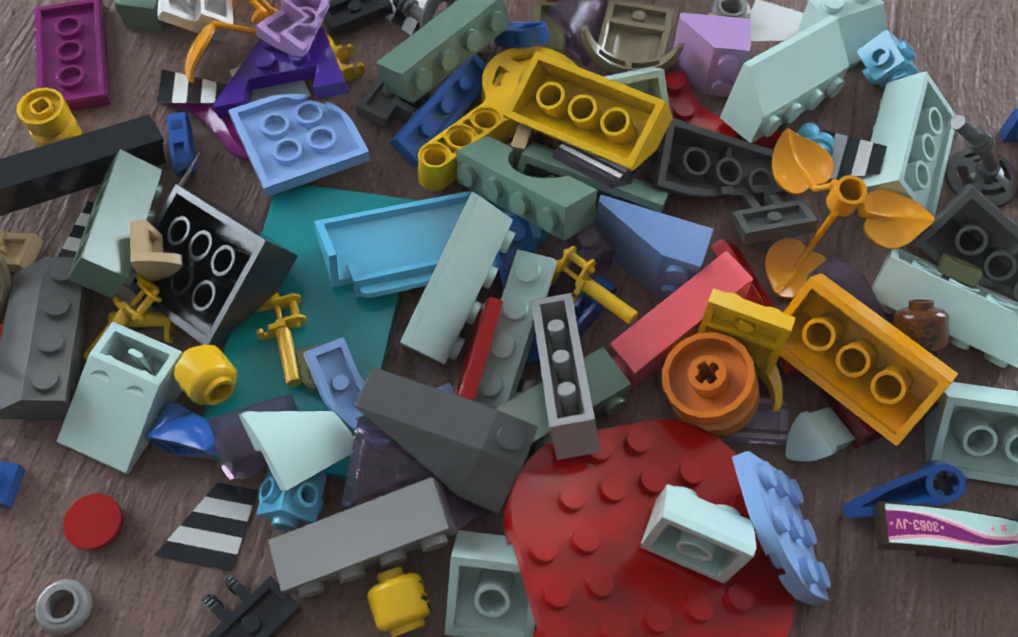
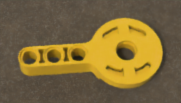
[418,46,578,191]

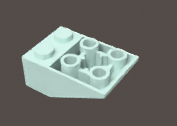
[57,322,183,475]

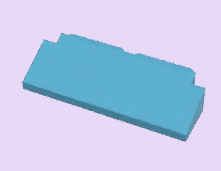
[314,191,548,298]

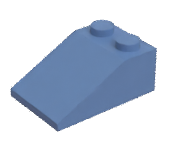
[593,195,713,300]

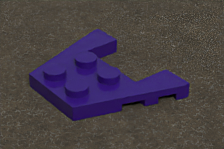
[213,26,349,118]

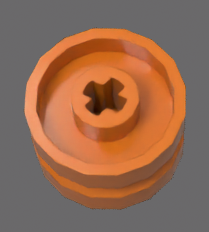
[662,332,760,437]

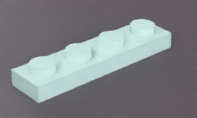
[475,249,557,409]

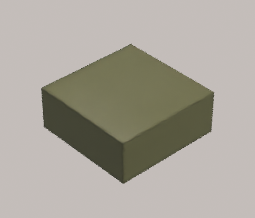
[937,252,983,288]

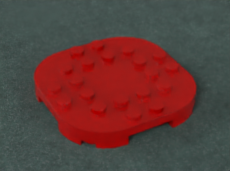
[504,419,795,637]

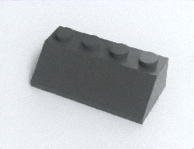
[0,257,93,420]

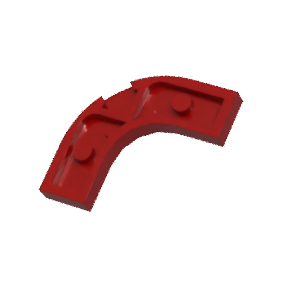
[665,70,781,149]

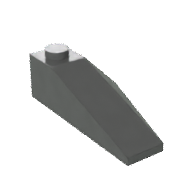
[646,118,787,197]
[914,183,1018,300]
[355,367,538,514]

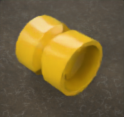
[17,87,82,147]

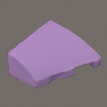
[256,0,330,57]

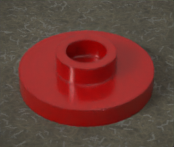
[63,493,124,551]

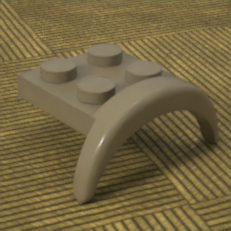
[581,0,684,74]

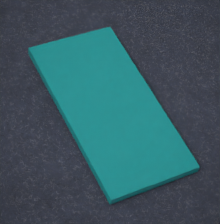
[203,185,420,482]

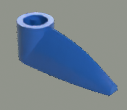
[145,401,216,458]
[842,460,967,518]

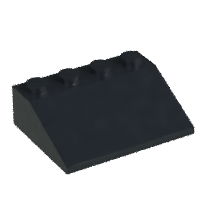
[128,184,298,346]

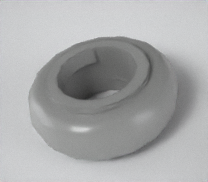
[710,0,751,19]
[35,579,93,635]

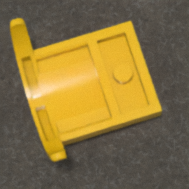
[697,288,796,412]

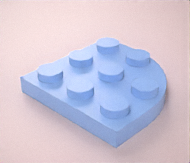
[228,94,370,197]
[732,451,831,606]

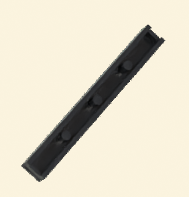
[0,114,166,216]

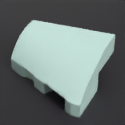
[239,411,360,491]

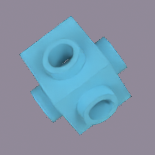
[857,29,918,89]
[256,468,327,532]

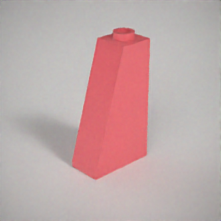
[608,251,753,389]

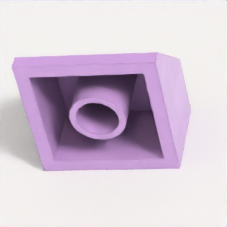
[672,13,751,97]

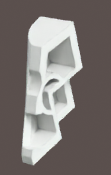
[157,0,233,41]

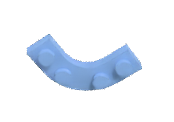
[303,337,455,444]

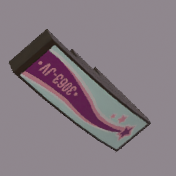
[873,501,1018,567]

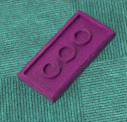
[34,0,111,111]

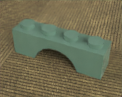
[456,136,597,241]

